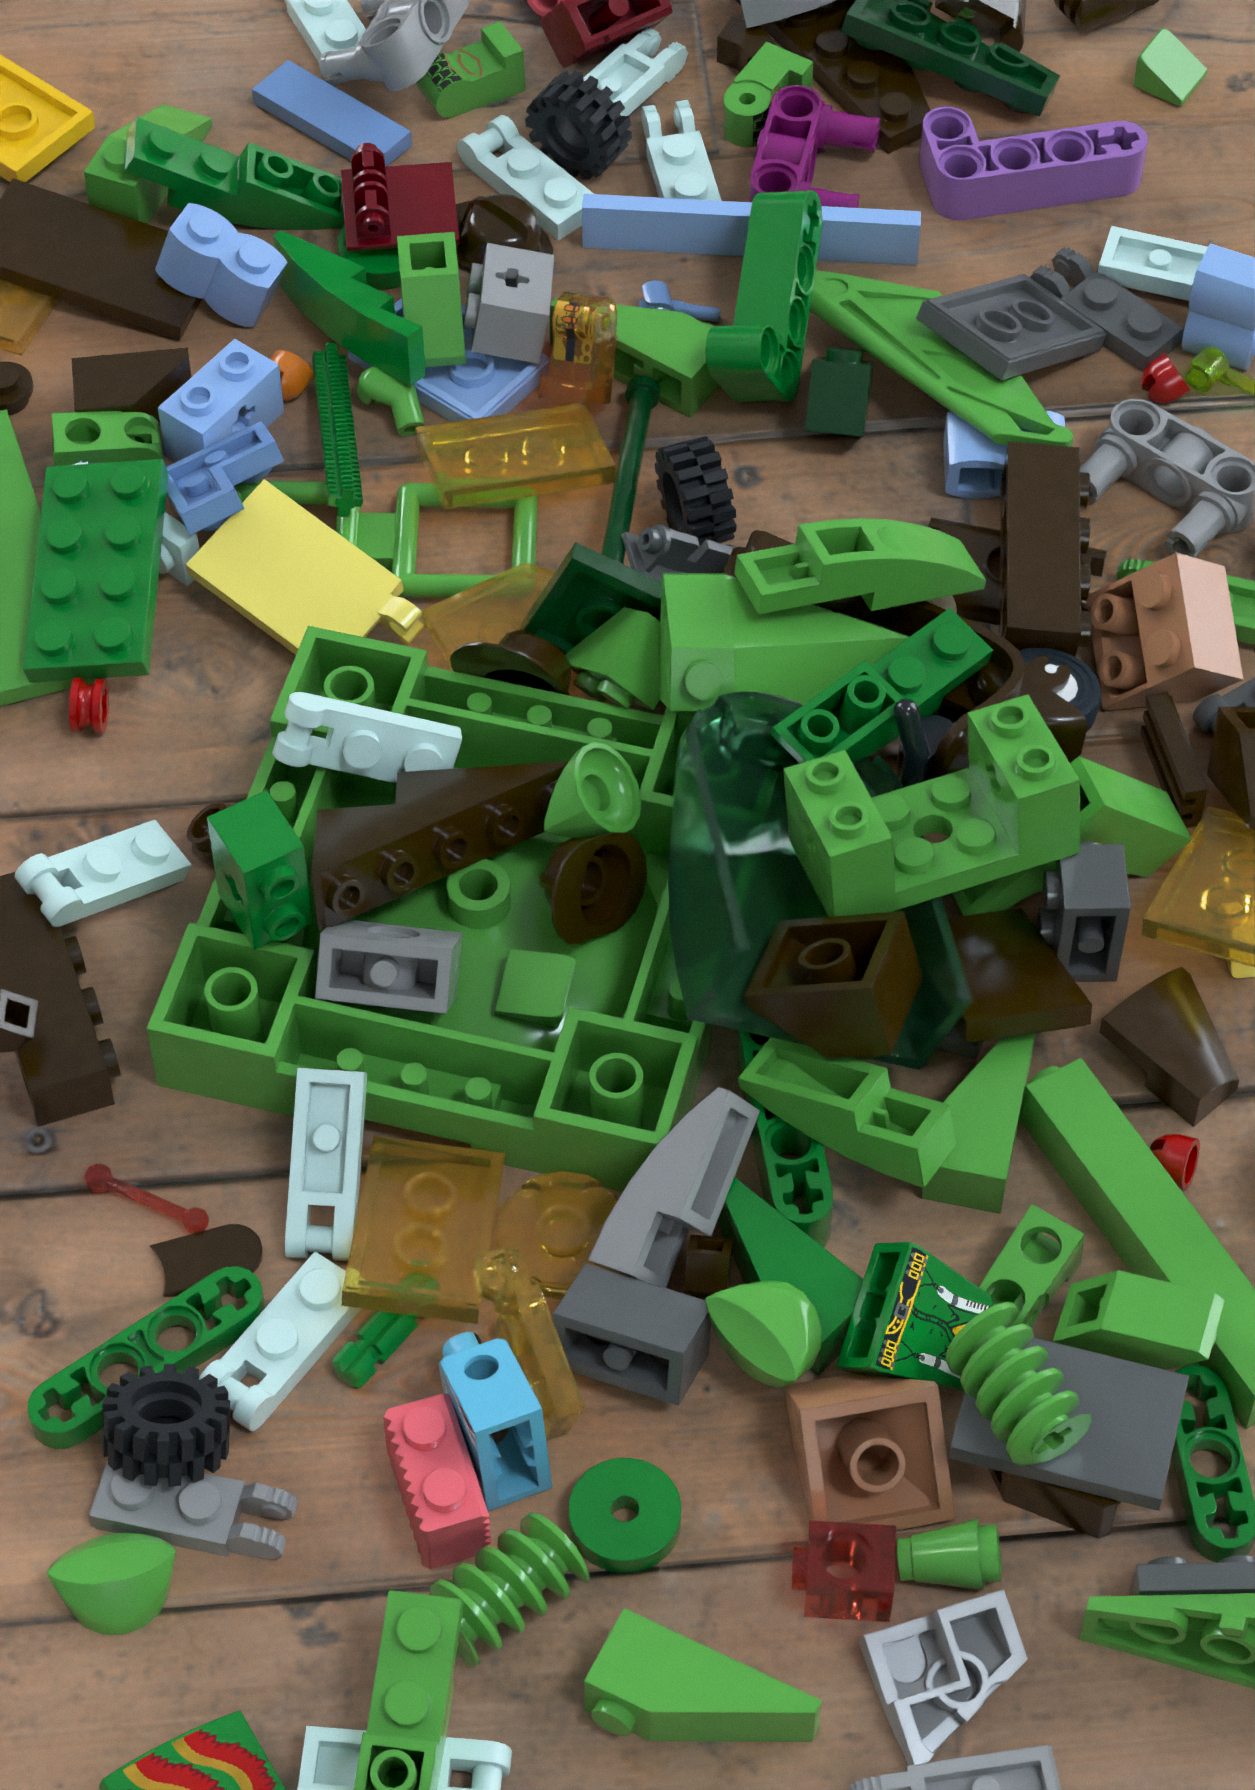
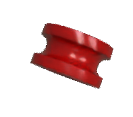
[69,677,109,734]

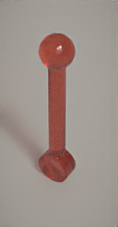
[85,1164,209,1233]

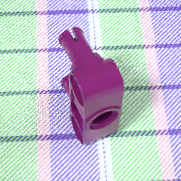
[749,85,880,208]

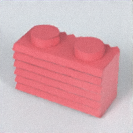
[383,1393,491,1569]

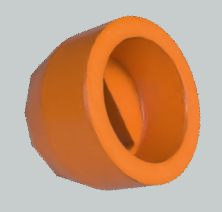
[270,350,314,401]

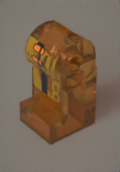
[538,291,618,405]

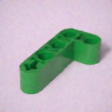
[705,190,823,402]
[738,1009,859,1247]

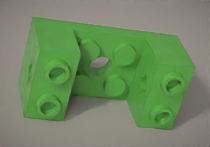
[784,694,1080,917]

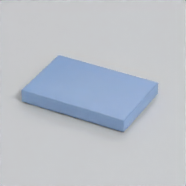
[347,298,553,439]

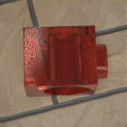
[791,1521,896,1622]

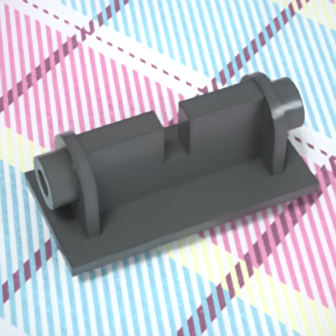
[621,524,737,582]

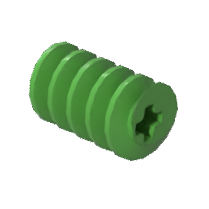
[945,1302,1092,1466]
[429,1512,589,1668]

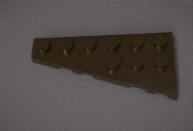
[736,0,931,154]

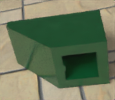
[805,347,875,437]

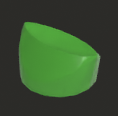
[544,742,641,838]
[705,1280,822,1388]
[47,1533,176,1635]

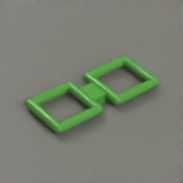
[216,481,538,599]

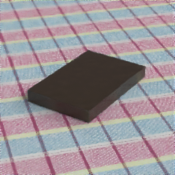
[907,908,1092,1043]

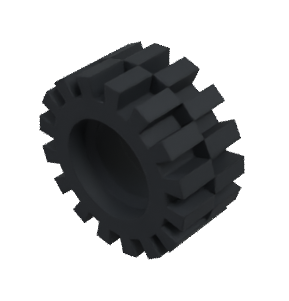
[525,71,632,180]
[655,436,737,550]
[102,1364,230,1487]

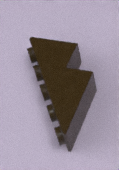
[311,761,568,930]

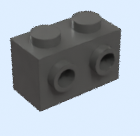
[1037,841,1131,982]
[550,1263,711,1406]

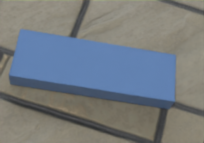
[252,60,412,167]

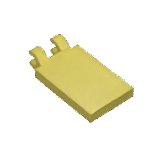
[185,479,425,655]

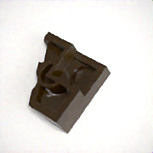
[1099,967,1239,1127]

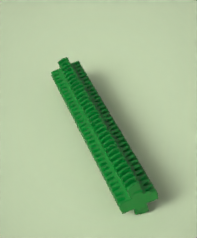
[312,342,363,517]

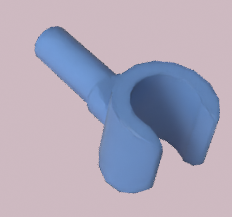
[638,280,720,322]

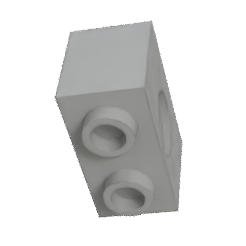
[315,920,463,1014]

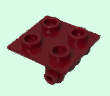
[341,143,460,252]

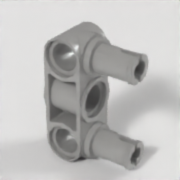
[319,0,469,91]
[1080,399,1255,558]

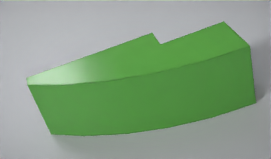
[738,1036,957,1188]

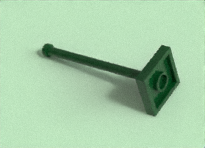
[520,376,661,655]

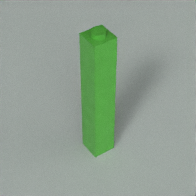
[1020,1058,1255,1429]

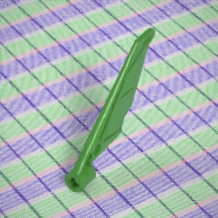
[810,252,1073,447]

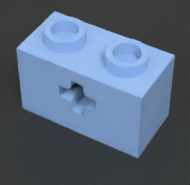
[158,339,284,462]

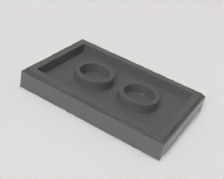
[916,274,1107,380]
[949,1337,1189,1511]

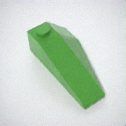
[659,573,909,711]
[1079,1593,1255,1689]

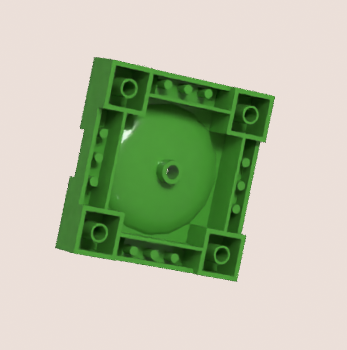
[147,626,790,1192]

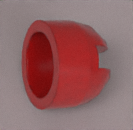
[1141,352,1191,404]
[1150,1134,1200,1190]

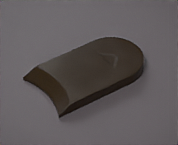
[150,1224,263,1297]

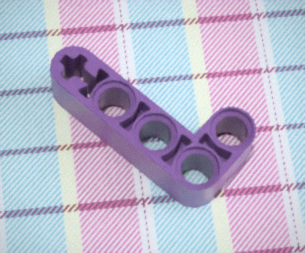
[919,106,1148,220]

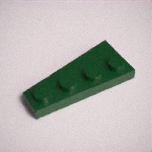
[841,0,1060,117]

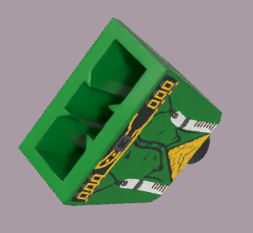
[836,1242,993,1391]

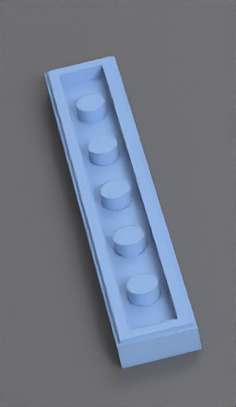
[582,194,921,266]

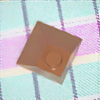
[784,1373,955,1545]

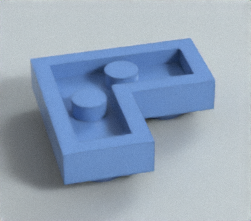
[166,421,284,535]

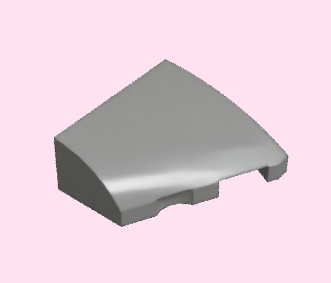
[858,1589,1028,1765]

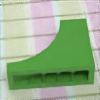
[953,756,1192,916]

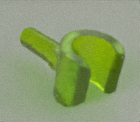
[1185,347,1255,395]

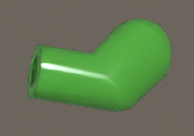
[356,367,426,436]

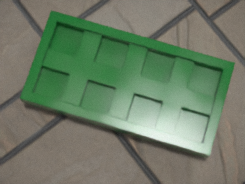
[23,459,168,682]

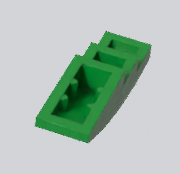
[273,230,426,386]

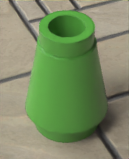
[897,1518,1002,1590]

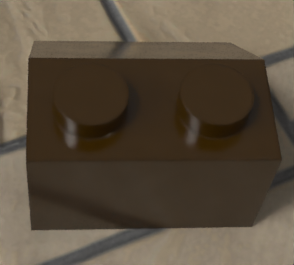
[744,911,923,1059]

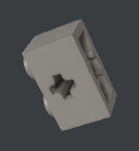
[463,243,554,364]

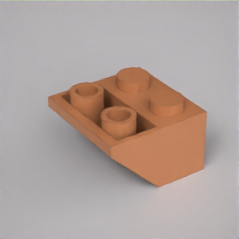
[1086,552,1243,711]

